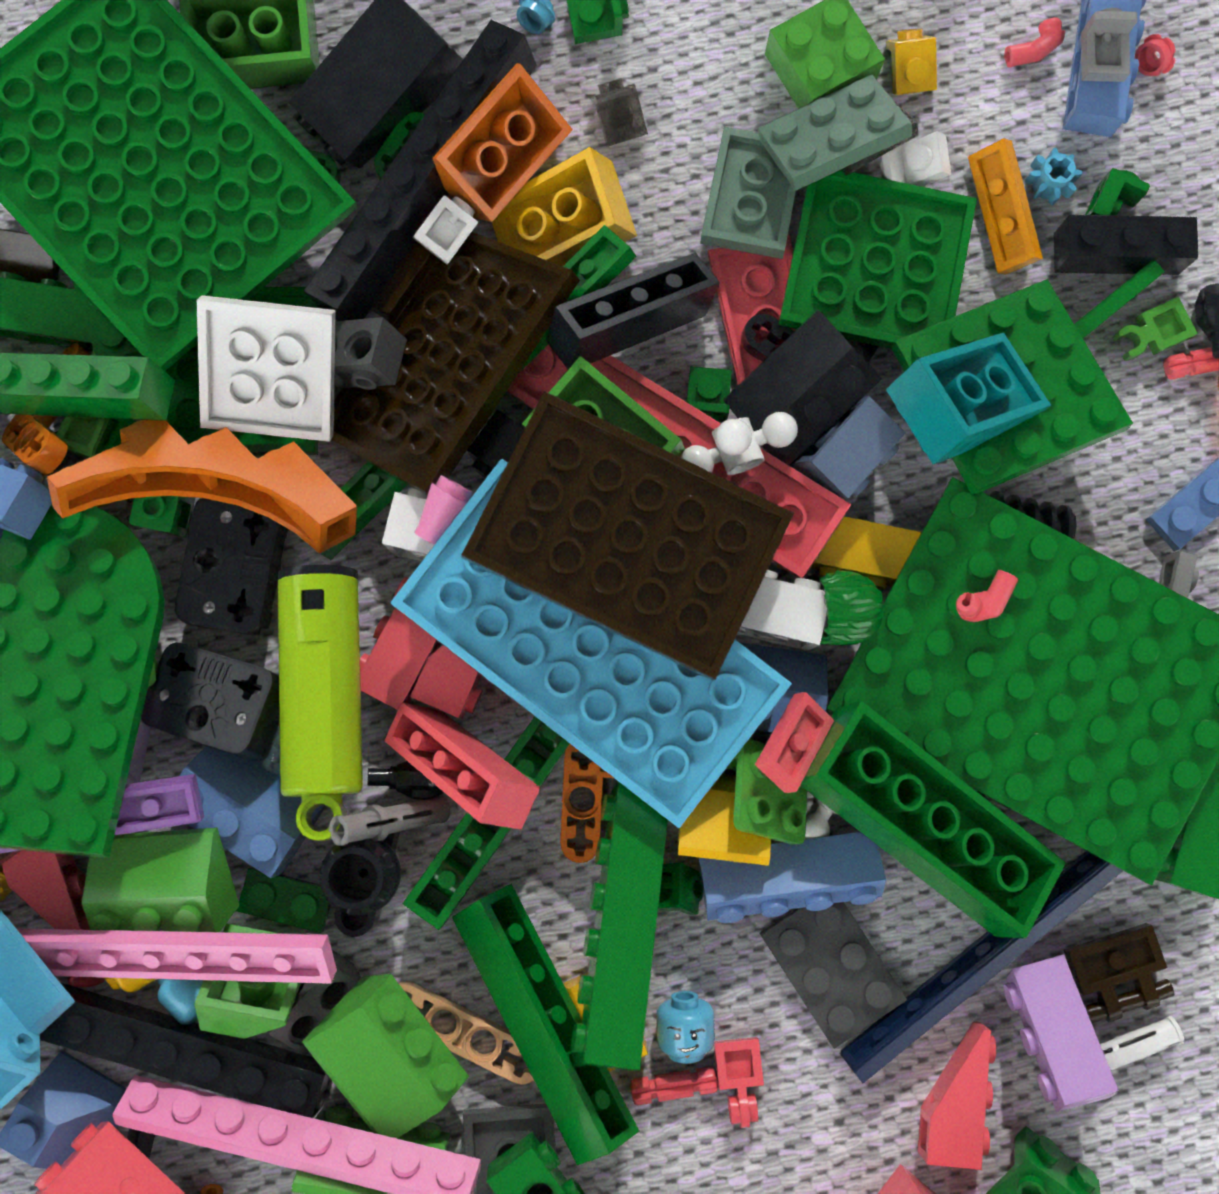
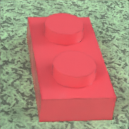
[755,692,835,793]

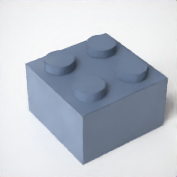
[789,396,906,498]

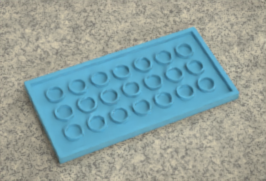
[390,458,792,828]

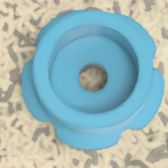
[516,0,556,35]

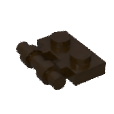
[1063,923,1175,1023]

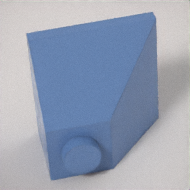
[0,1050,127,1169]

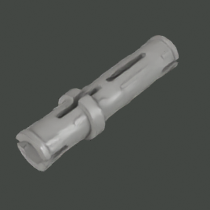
[329,795,450,846]

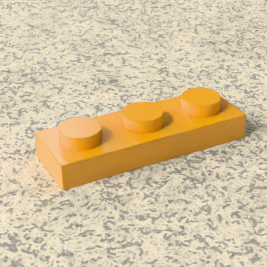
[968,138,1043,275]

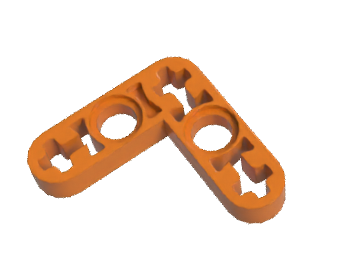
[2,343,92,476]
[560,744,614,863]

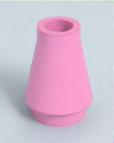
[414,475,473,545]

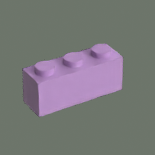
[1003,955,1119,1113]

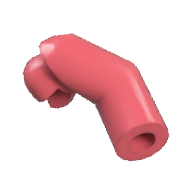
[1004,17,1065,67]
[956,570,1019,622]

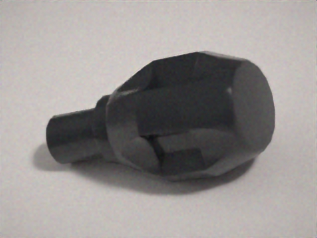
[1195,283,1219,359]
[367,761,444,799]

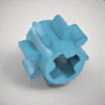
[1025,148,1083,206]

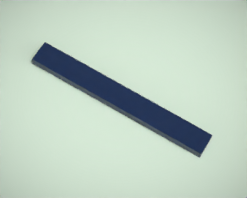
[839,851,1123,1083]

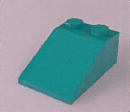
[886,332,1051,464]

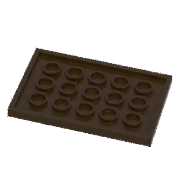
[330,232,580,495]
[461,391,794,681]

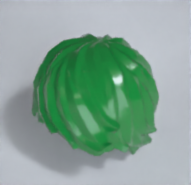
[819,570,885,645]

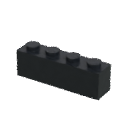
[546,252,720,369]

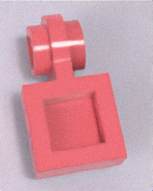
[713,1037,764,1128]

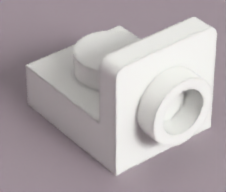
[880,131,951,187]
[413,195,478,265]

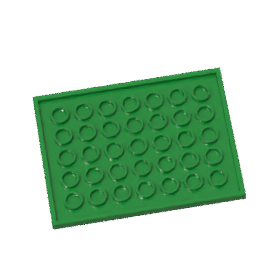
[0,0,357,371]
[826,477,1219,886]

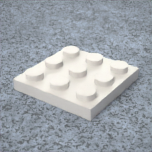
[197,295,335,442]

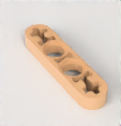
[399,981,534,1085]

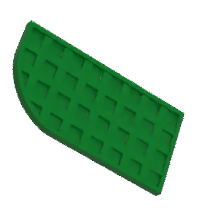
[0,504,165,858]

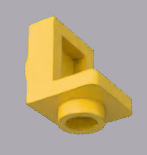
[886,28,937,95]

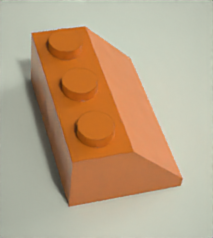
[432,63,573,222]

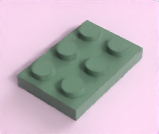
[758,74,912,191]
[700,127,796,259]

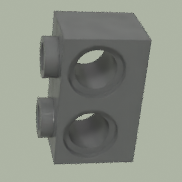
[334,317,407,392]
[267,950,362,1056]

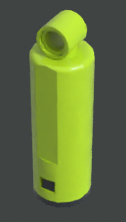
[278,565,363,841]

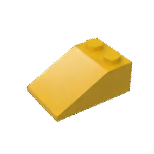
[492,147,637,266]

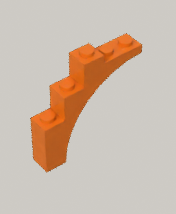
[47,420,357,554]

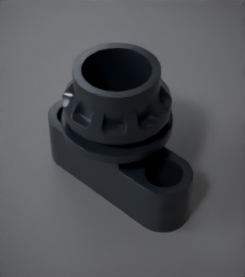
[319,818,401,937]

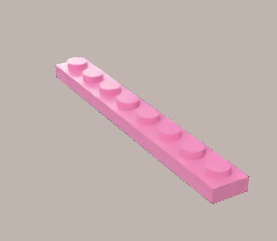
[16,928,337,983]
[112,1075,481,1194]

